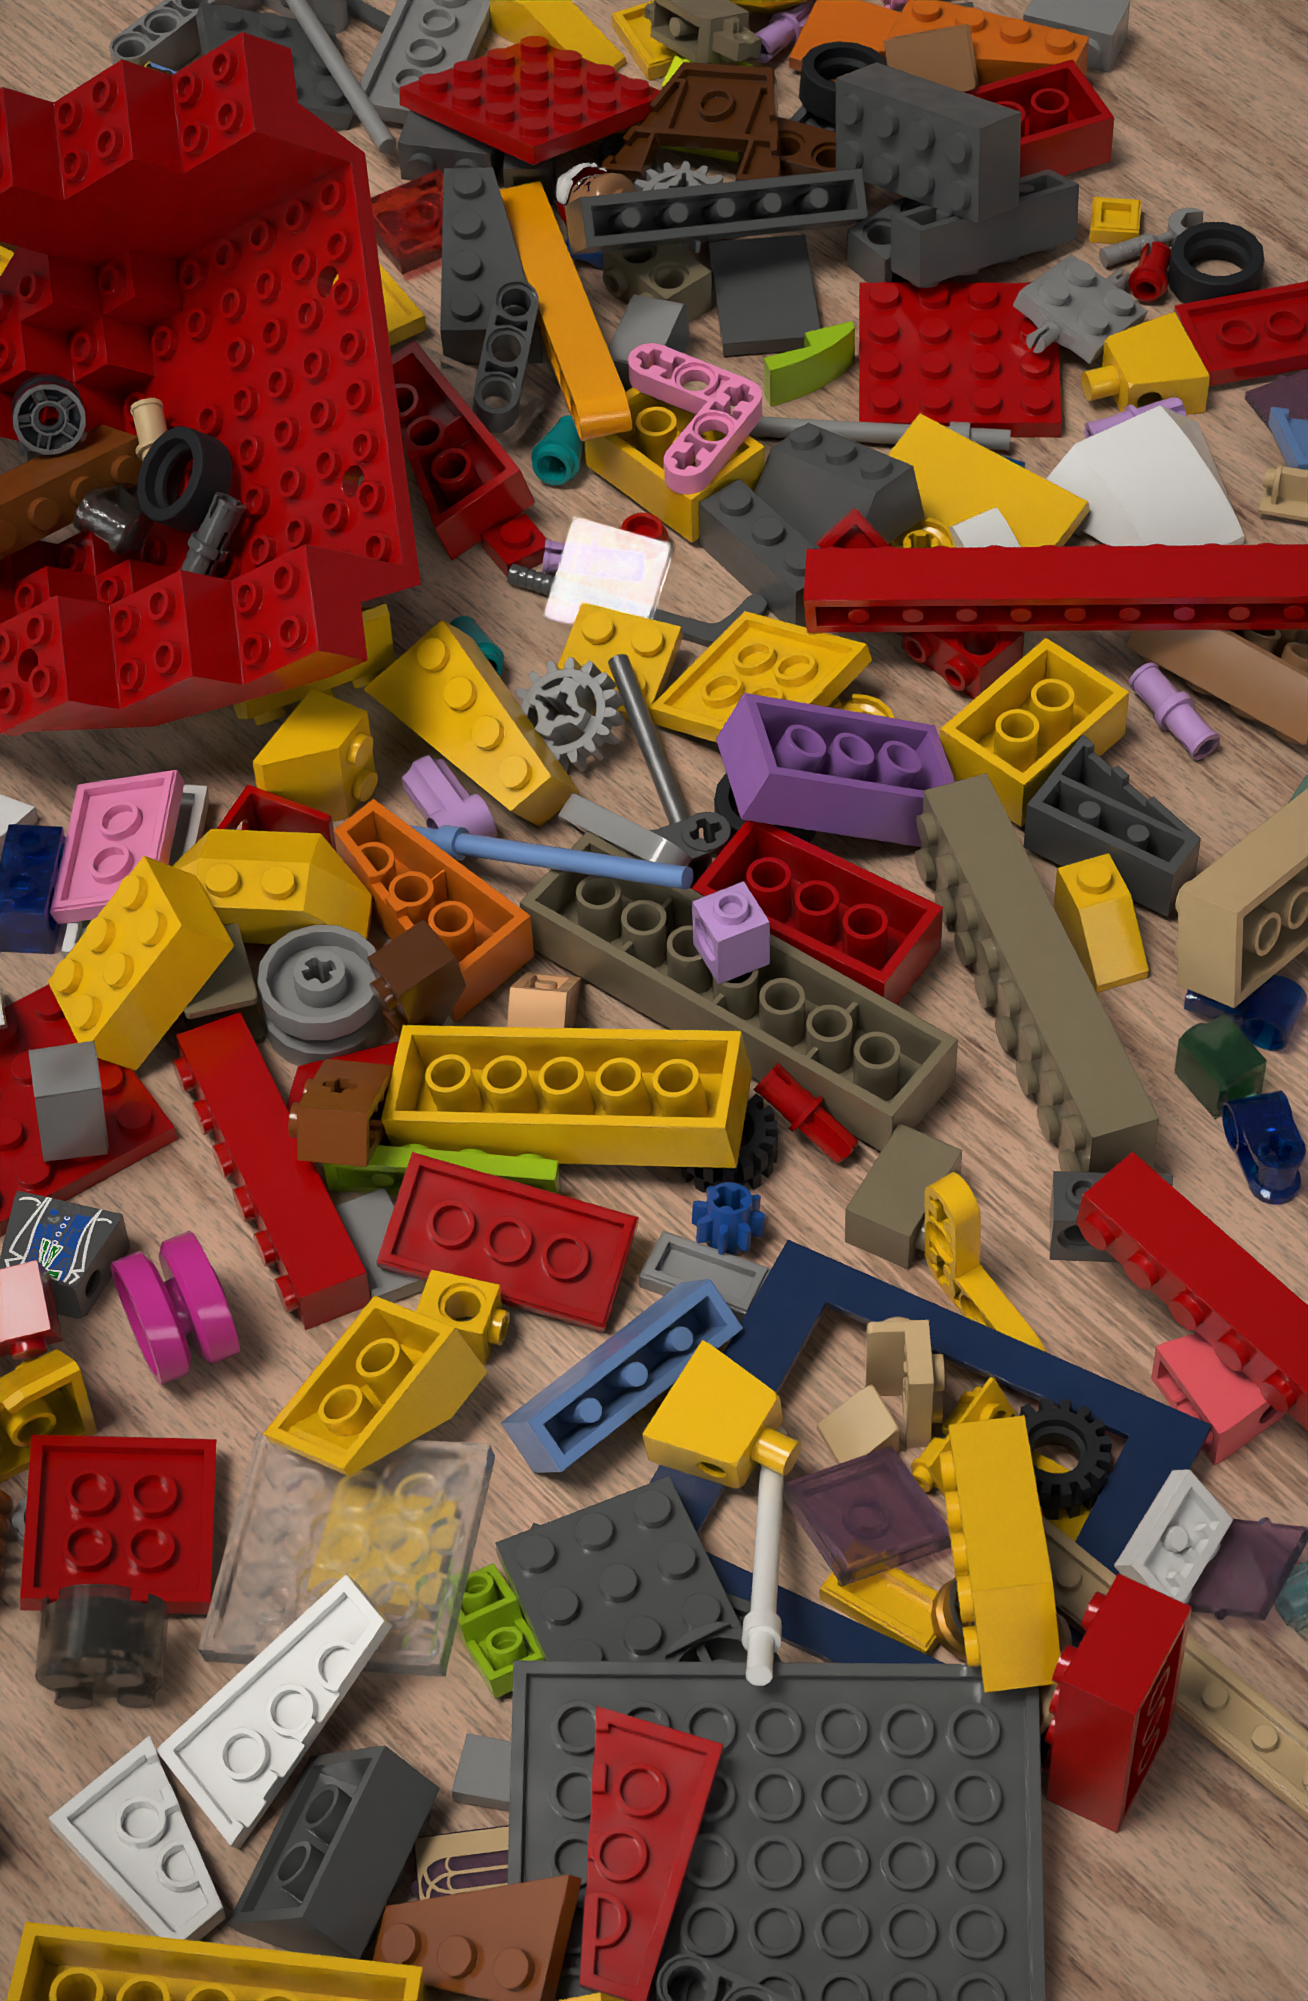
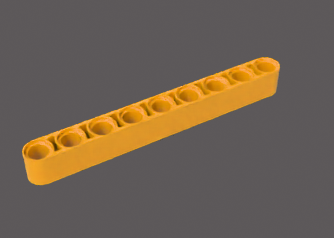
[500,181,632,441]

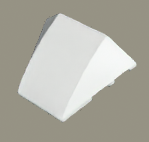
[1046,405,1245,546]

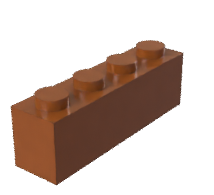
[0,424,143,560]

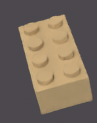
[1174,788,1308,1008]

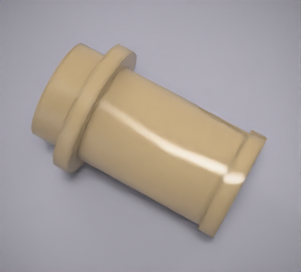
[130,398,168,461]

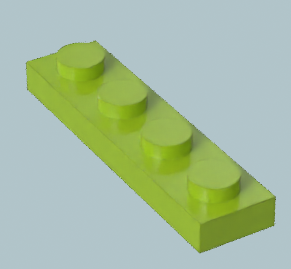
[323,1144,561,1196]

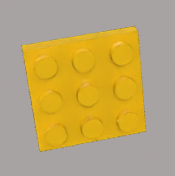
[649,611,872,743]

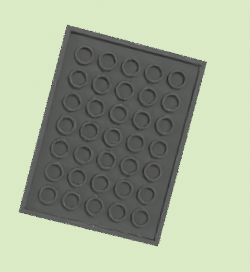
[507,1661,1046,2001]

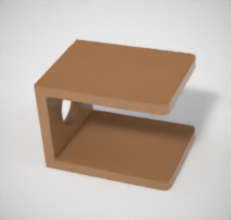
[883,24,979,92]

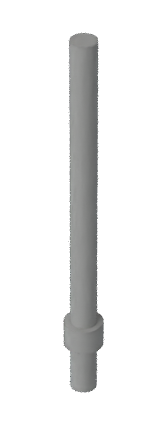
[279,0,396,154]
[730,415,1011,450]

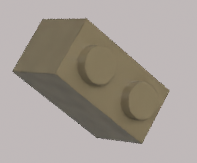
[845,1123,967,1269]

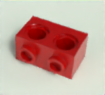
[901,631,1024,699]

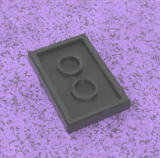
[709,234,820,356]

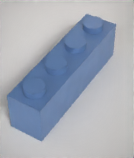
[501,1279,743,1473]

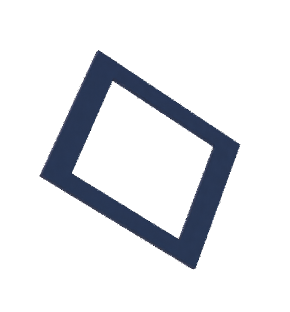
[650,1240,1211,1764]

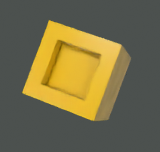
[416,1270,510,1366]

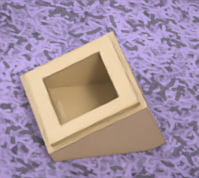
[817,1384,900,1476]

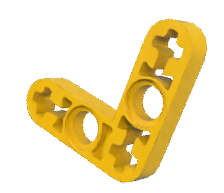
[924,1172,1046,1352]

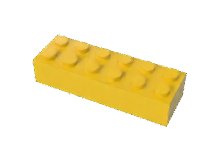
[381,1025,752,1168]
[6,1921,428,2001]

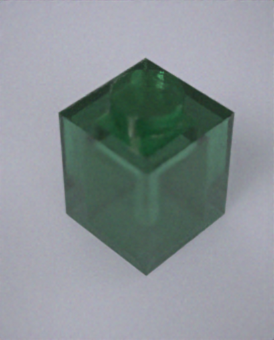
[1174,1014,1267,1119]

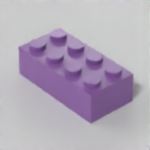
[716,693,955,847]

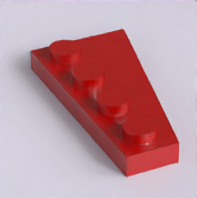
[579,1706,724,2001]

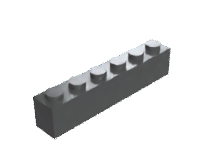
[565,168,868,255]

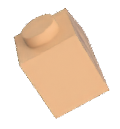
[507,972,582,1028]

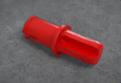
[753,1063,858,1163]

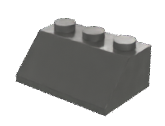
[755,423,925,549]
[227,1745,440,1960]

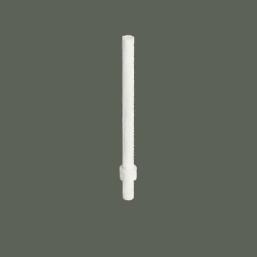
[742,1426,787,1686]

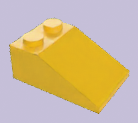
[263,1295,488,1476]

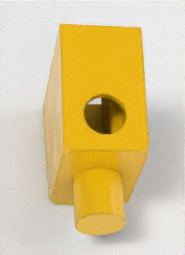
[1081,312,1210,415]
[642,1340,801,1489]

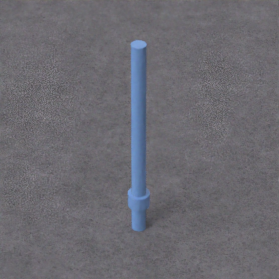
[410,825,693,890]

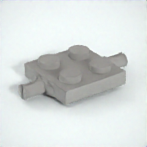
[1013,254,1148,364]

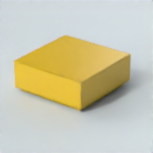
[1089,197,1141,244]

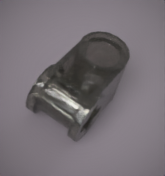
[73,482,155,555]

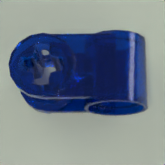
[1221,1090,1306,1205]

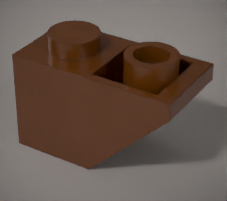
[367,919,466,1040]

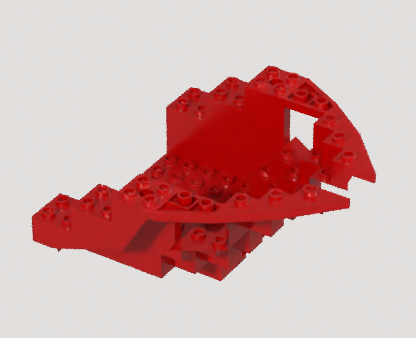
[0,32,421,737]

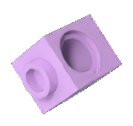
[692,881,770,985]

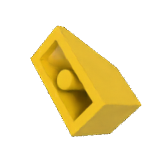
[1054,853,1149,993]

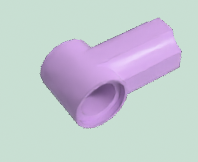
[402,755,497,838]

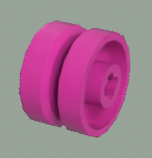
[111,1231,240,1386]

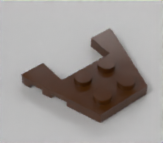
[601,62,782,183]

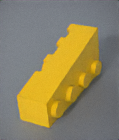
[364,619,580,827]

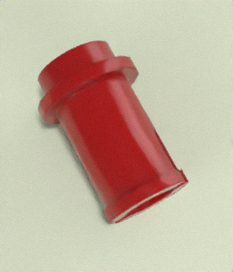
[1128,241,1171,302]

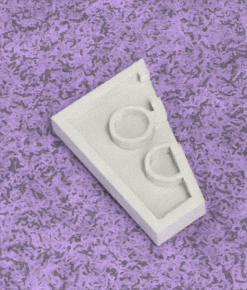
[48,1735,226,1941]

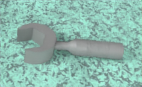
[1099,208,1204,268]

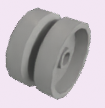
[257,925,387,1066]

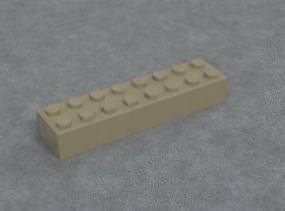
[915,773,1159,1173]
[519,831,958,1151]

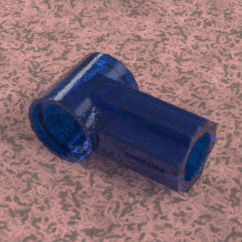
[1184,975,1307,1051]

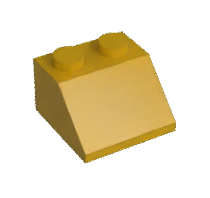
[252,688,378,822]

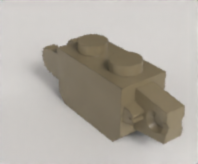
[645,0,761,64]

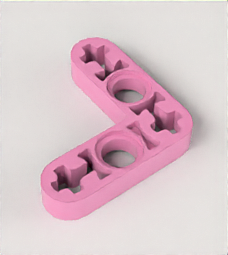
[628,343,762,494]

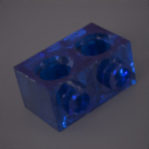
[0,824,66,954]

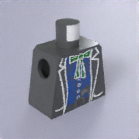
[0,1191,130,1319]

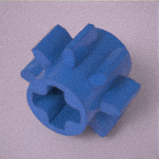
[692,1182,766,1255]

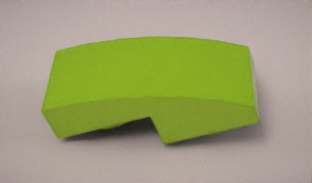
[764,321,855,407]
[437,1563,544,1699]

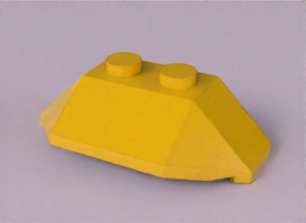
[172,829,373,944]

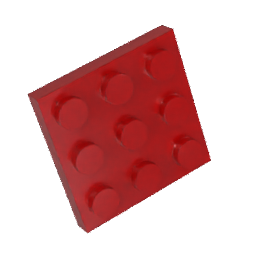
[20,1434,217,1614]

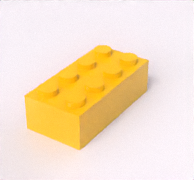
[939,1415,1061,1693]

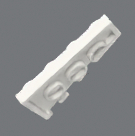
[156,1575,392,1850]

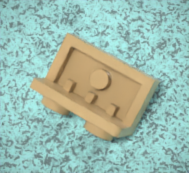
[865,1317,945,1448]

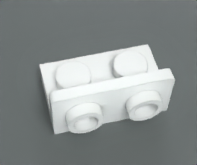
[1114,1469,1233,1604]

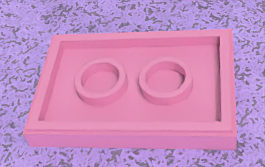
[50,770,185,924]

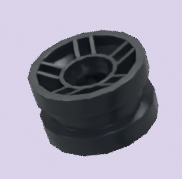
[11,374,86,455]

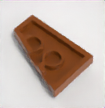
[372,1874,582,2001]

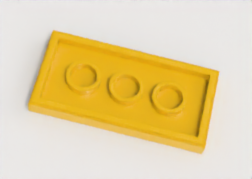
[888,414,1090,547]

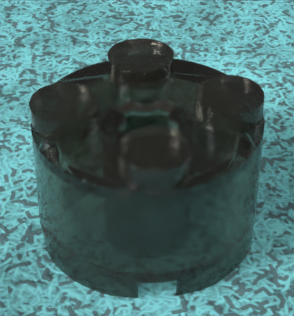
[35,1584,169,1709]

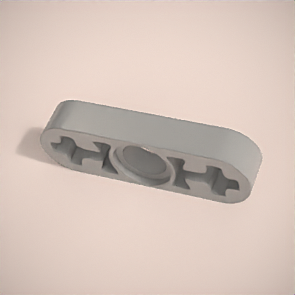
[557,793,692,866]

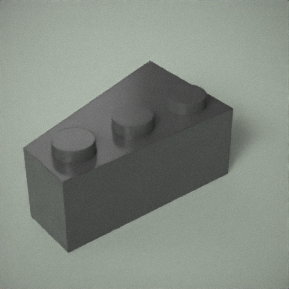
[1023,735,1201,917]

